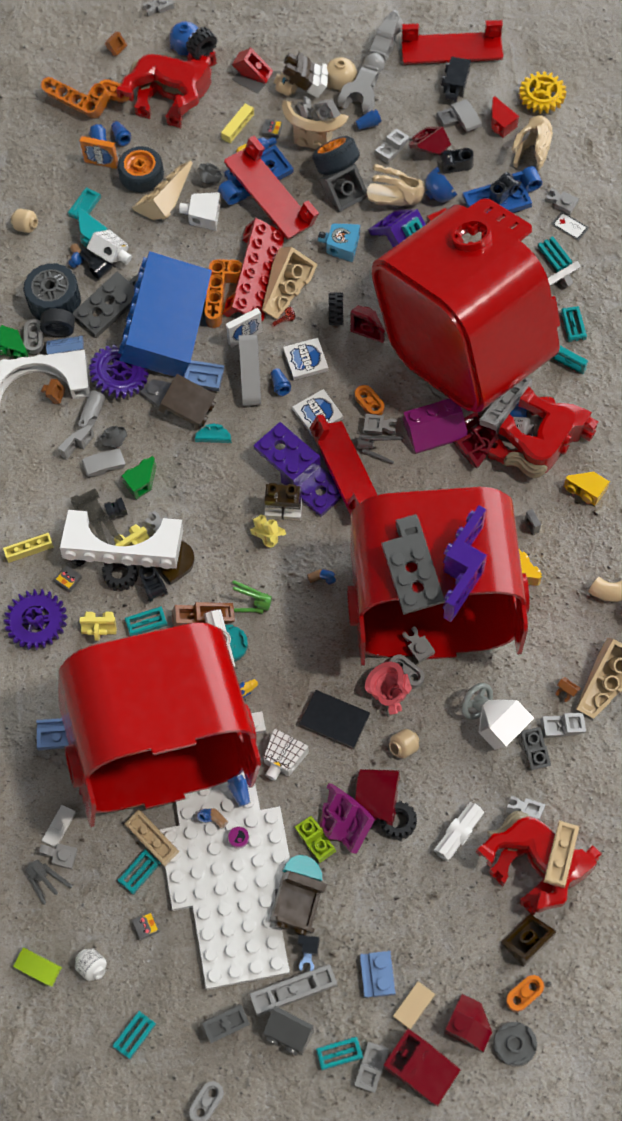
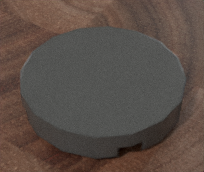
[494,1022,537,1067]

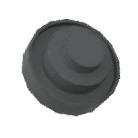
[197,163,223,184]
[100,426,128,448]

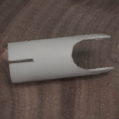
[78,391,106,427]

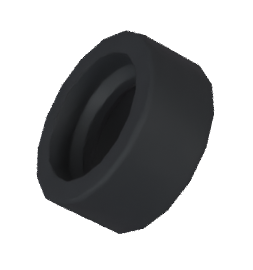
[40,309,75,338]

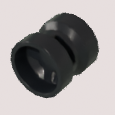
[104,497,128,521]

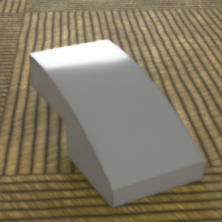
[451,99,482,132]
[374,129,410,164]
[58,425,94,460]
[82,449,125,477]
[540,713,586,738]
[354,1041,389,1093]

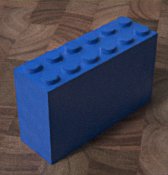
[118,251,212,377]

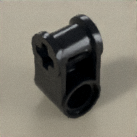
[440,148,474,174]
[488,172,521,205]
[139,565,168,602]

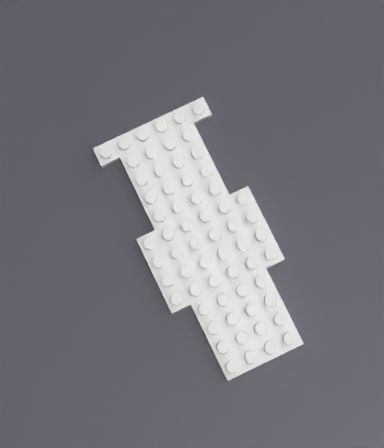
[160,711,290,990]

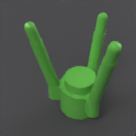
[232,580,272,614]

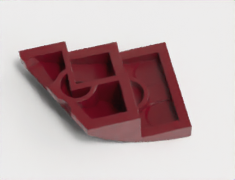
[453,412,499,469]
[355,769,400,826]

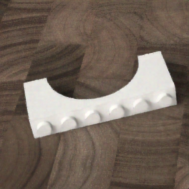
[0,350,90,403]
[60,510,183,569]

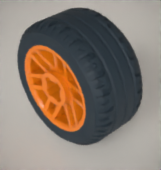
[312,136,360,175]
[117,146,164,193]

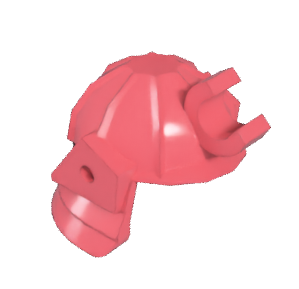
[365,662,412,715]

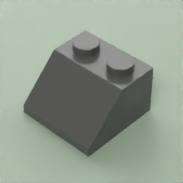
[319,164,368,212]
[263,1005,314,1056]

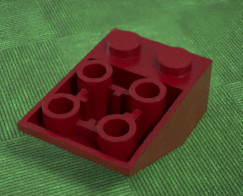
[383,1028,461,1107]

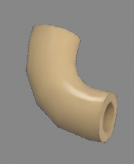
[588,577,622,602]

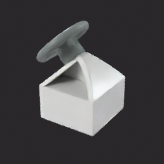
[462,683,534,750]

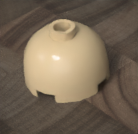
[327,57,357,92]

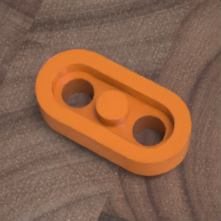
[99,79,129,102]
[355,385,384,415]
[506,975,544,1012]

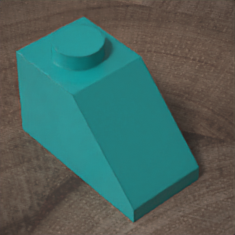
[77,208,108,247]

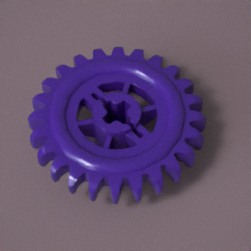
[89,345,149,399]
[3,589,68,650]

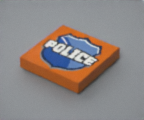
[80,136,118,169]

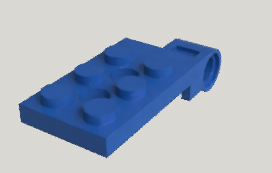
[218,145,294,205]
[462,166,543,213]

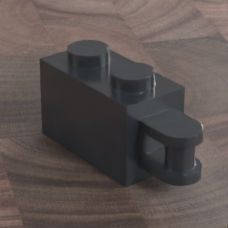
[441,56,471,103]

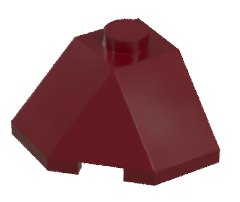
[409,127,452,155]
[350,305,385,343]
[445,994,492,1053]

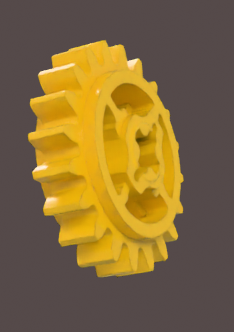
[519,71,566,114]

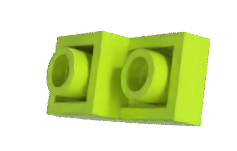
[295,815,336,863]
[13,947,62,987]

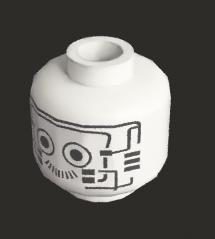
[75,949,107,981]

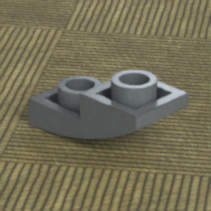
[520,727,551,770]

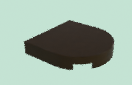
[158,541,195,585]

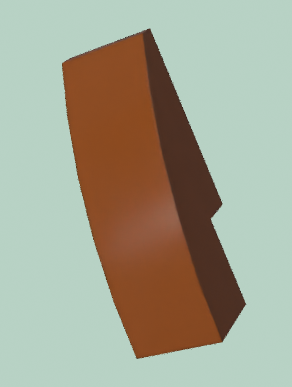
[171,602,235,627]

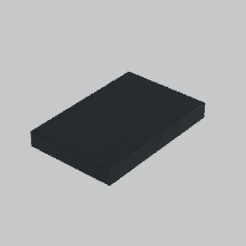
[299,690,370,749]

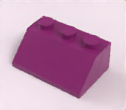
[403,398,468,454]

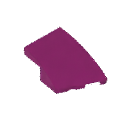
[319,783,375,854]

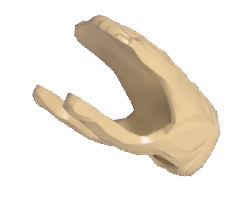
[512,116,553,171]
[366,164,425,206]

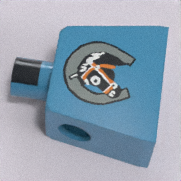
[318,223,360,262]

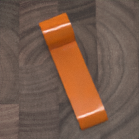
[41,77,111,119]
[205,259,242,328]

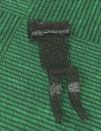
[70,488,123,544]

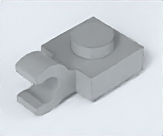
[297,96,319,121]
[39,843,78,870]

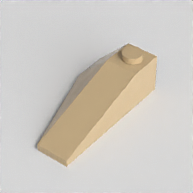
[132,160,193,221]
[262,247,318,319]
[576,638,622,719]

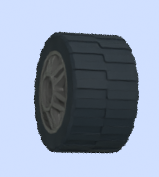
[23,263,81,320]

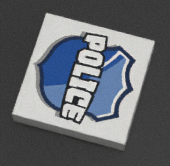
[226,308,262,348]
[283,338,328,380]
[293,389,343,437]

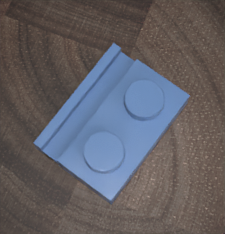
[46,336,84,354]
[184,360,224,392]
[36,718,69,750]
[360,951,395,998]

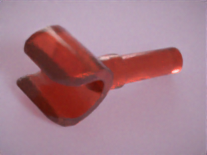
[272,307,296,326]

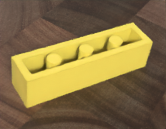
[221,103,254,144]
[3,533,54,563]

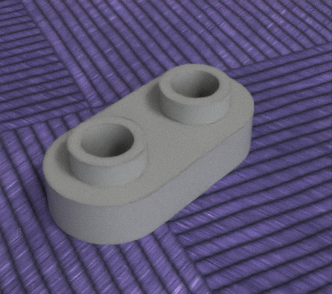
[24,319,43,354]
[390,655,424,688]
[189,1081,224,1121]

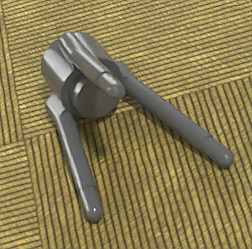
[358,434,404,464]
[26,860,73,904]

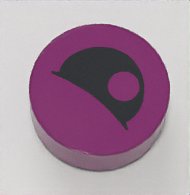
[228,827,249,849]

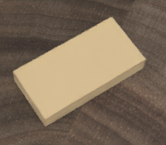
[393,981,435,1030]

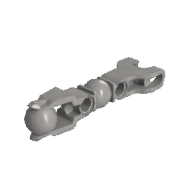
[338,10,403,115]

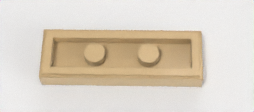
[125,809,180,866]
[544,821,580,888]

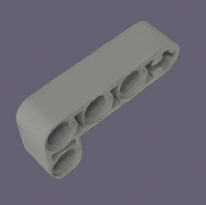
[239,334,261,406]

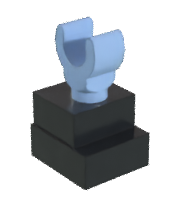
[298,935,320,971]

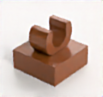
[104,31,128,56]
[41,379,65,404]
[556,677,581,702]

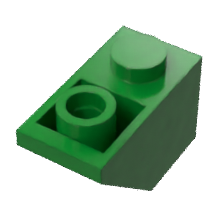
[0,325,29,359]
[121,456,157,500]

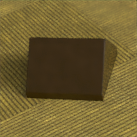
[501,914,556,967]

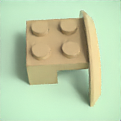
[282,100,349,150]

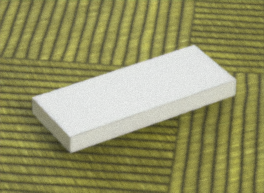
[42,805,76,848]

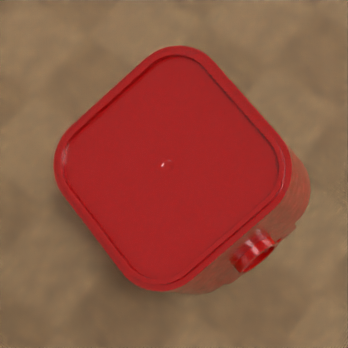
[372,198,560,412]
[347,487,530,666]
[58,623,261,827]

